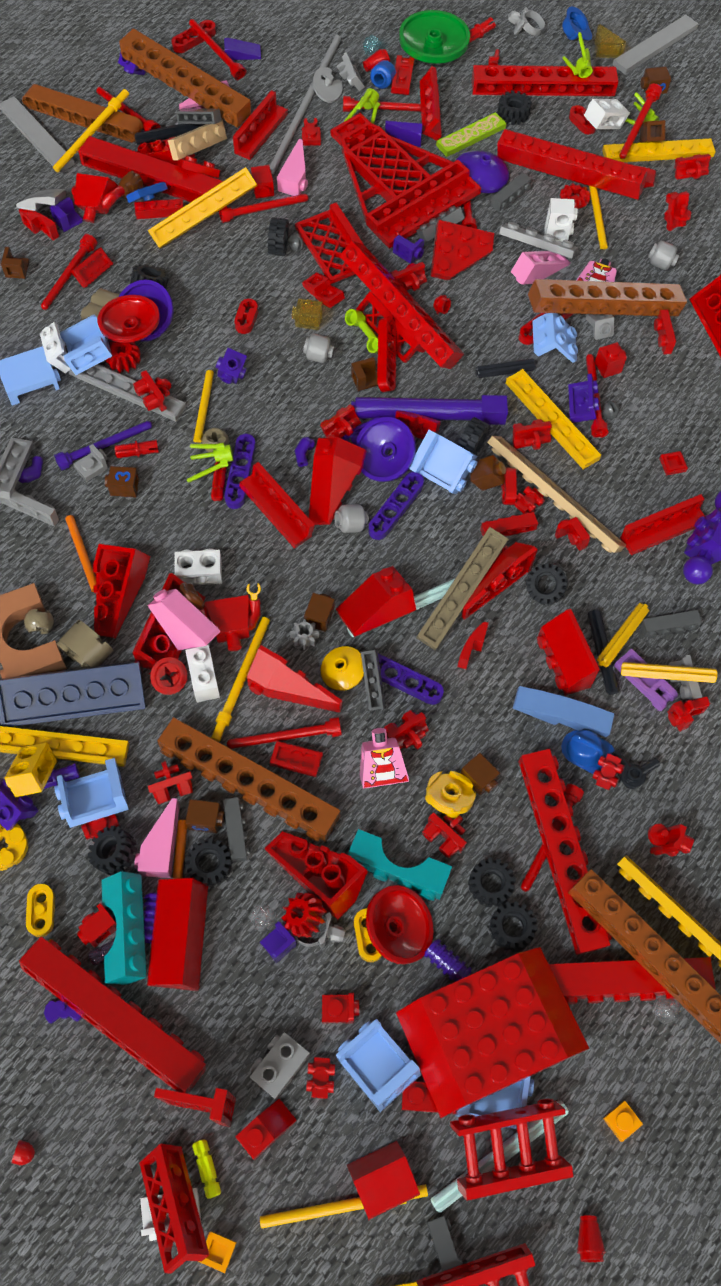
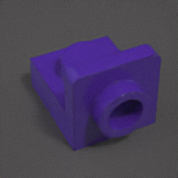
[393,235,424,264]

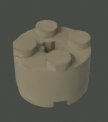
[56,620,114,668]

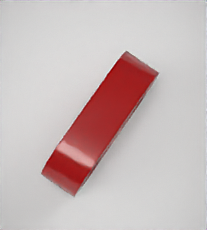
[569,105,596,135]
[234,299,258,334]
[501,467,517,506]

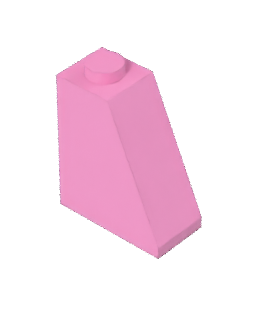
[148,589,220,650]

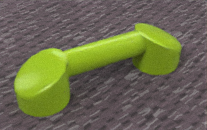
[345,309,378,354]

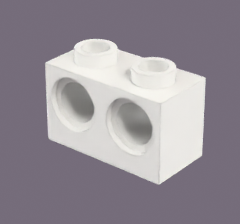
[584,99,630,129]
[545,198,578,242]
[175,548,222,585]
[185,645,220,703]

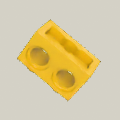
[5,742,57,797]

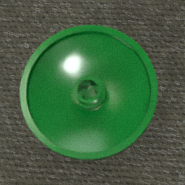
[399,10,470,64]

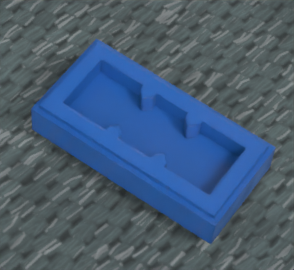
[126,182,168,203]

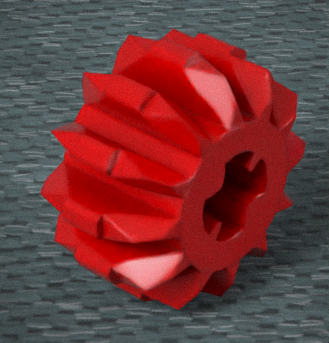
[106,342,141,373]
[281,893,327,938]

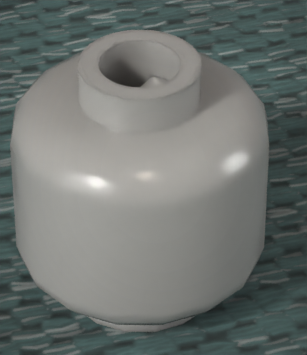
[648,241,679,270]
[303,334,334,363]
[334,504,369,533]

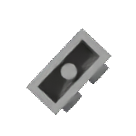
[250,1032,310,1100]

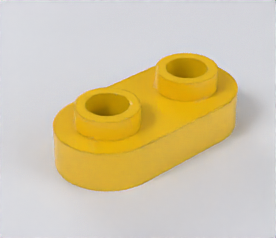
[26,884,55,937]
[354,909,382,962]

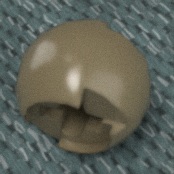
[202,428,229,452]
[24,609,54,634]

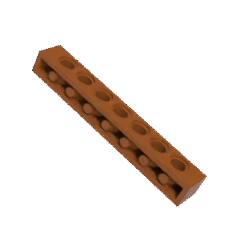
[119,28,251,128]
[528,279,687,316]
[157,717,341,842]
[568,869,721,1044]

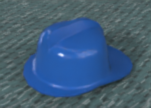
[562,6,592,41]
[561,730,615,774]

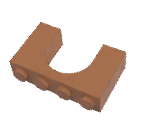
[0,583,67,679]

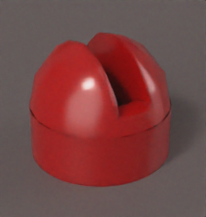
[12,1140,35,1166]

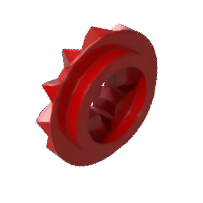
[560,183,590,209]
[149,657,187,695]

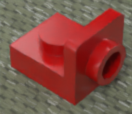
[555,517,590,551]
[322,993,359,1023]

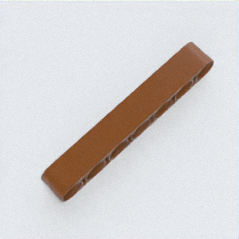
[22,84,143,143]

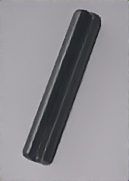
[475,358,535,378]

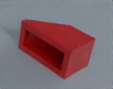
[235,1099,297,1160]

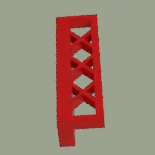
[420,66,442,141]
[233,90,288,160]
[355,291,425,363]
[239,462,315,549]
[620,494,705,555]
[139,1143,209,1274]

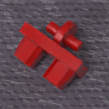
[674,154,711,180]
[664,191,691,231]
[390,262,427,291]
[133,370,171,412]
[320,404,361,438]
[513,419,552,450]
[384,710,429,749]
[148,761,193,804]
[422,812,467,859]
[648,824,694,857]

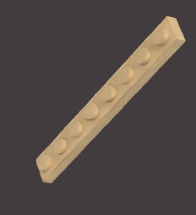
[487,436,626,553]

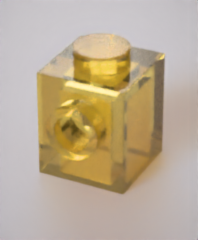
[292,298,322,330]

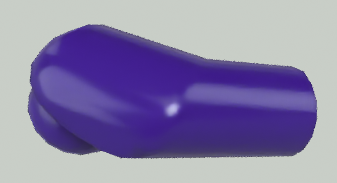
[294,437,315,467]
[18,456,43,483]

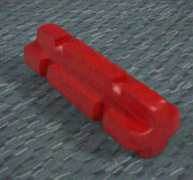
[211,462,227,501]

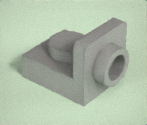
[586,314,614,340]
[73,444,108,482]

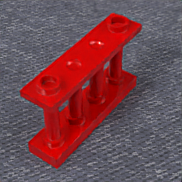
[450,1098,574,1201]
[416,1243,535,1286]

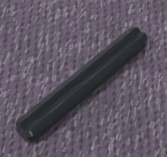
[134,124,206,145]
[588,609,620,695]

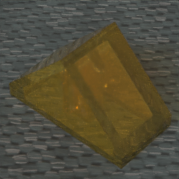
[595,24,626,58]

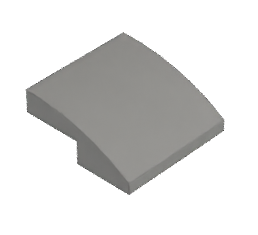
[16,189,66,211]

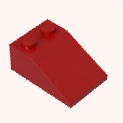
[336,566,416,637]

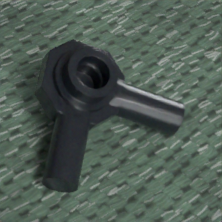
[612,749,660,790]

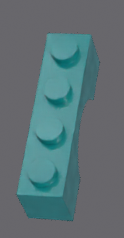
[348,829,452,901]
[102,871,146,985]

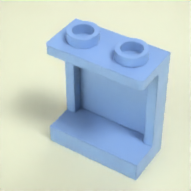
[60,314,112,375]
[0,346,61,405]
[409,430,478,494]
[54,758,129,828]
[336,1019,421,1112]
[455,1076,534,1130]

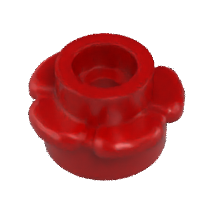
[433,295,451,314]

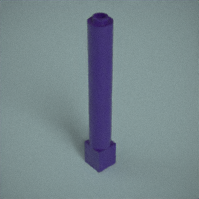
[351,395,508,425]

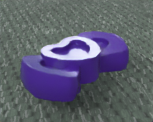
[44,1000,82,1023]

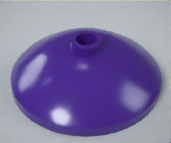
[456,149,509,193]
[119,280,174,342]
[355,417,416,482]

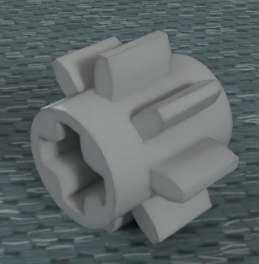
[290,619,319,650]

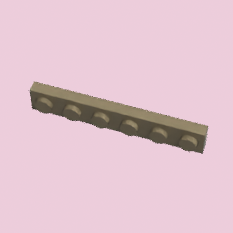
[416,527,508,651]

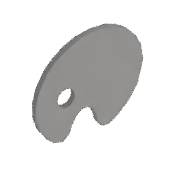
[313,67,343,103]

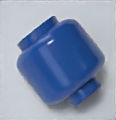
[370,60,396,89]

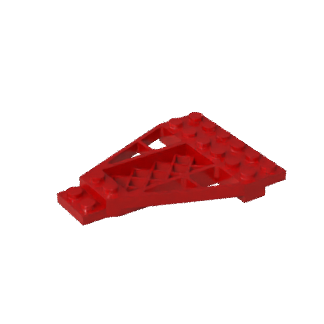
[330,113,481,249]

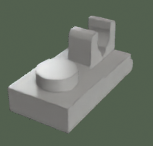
[337,52,365,91]
[668,655,702,701]

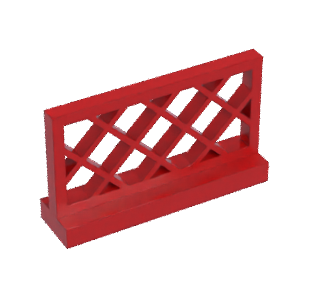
[295,202,363,284]
[154,1088,236,1127]

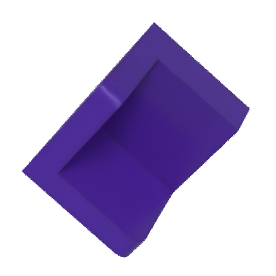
[50,197,83,232]
[260,921,296,963]

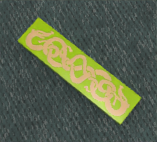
[436,112,506,157]

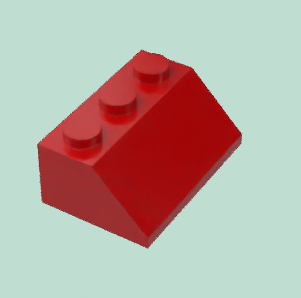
[537,609,600,696]

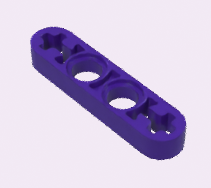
[225,434,256,509]
[368,472,424,540]
[378,653,444,705]

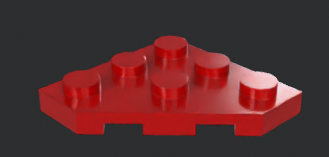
[430,220,494,280]

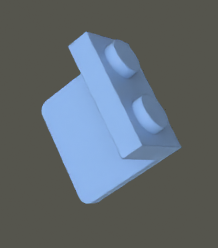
[533,313,578,363]

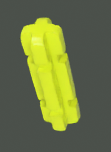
[192,1139,221,1199]

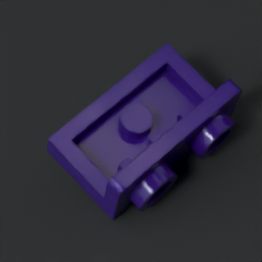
[568,373,600,423]
[0,778,39,831]

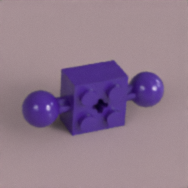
[683,491,721,585]

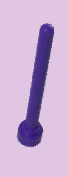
[54,421,152,471]

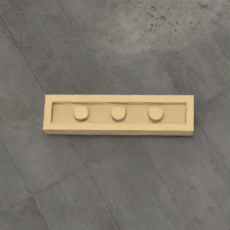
[168,119,227,160]

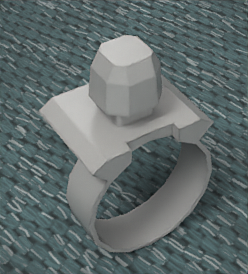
[508,7,545,36]
[293,912,346,949]

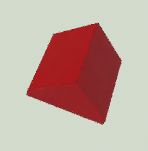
[347,1141,420,1220]

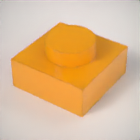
[603,1101,643,1142]
[198,1231,237,1273]

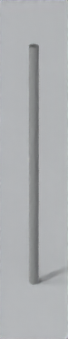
[270,35,341,174]

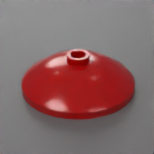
[97,295,160,343]
[366,885,433,964]

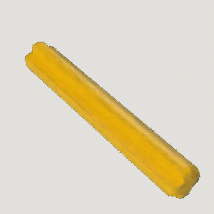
[597,603,649,667]
[621,662,718,683]

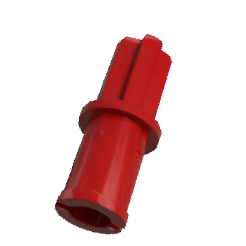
[469,17,496,43]
[114,439,159,458]

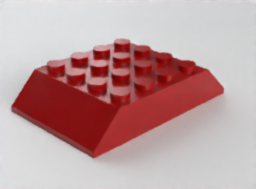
[396,947,590,1118]

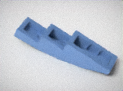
[513,686,614,737]

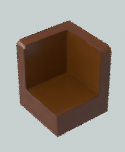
[1,247,29,279]
[351,357,378,391]

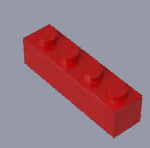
[134,199,184,219]
[480,512,538,537]

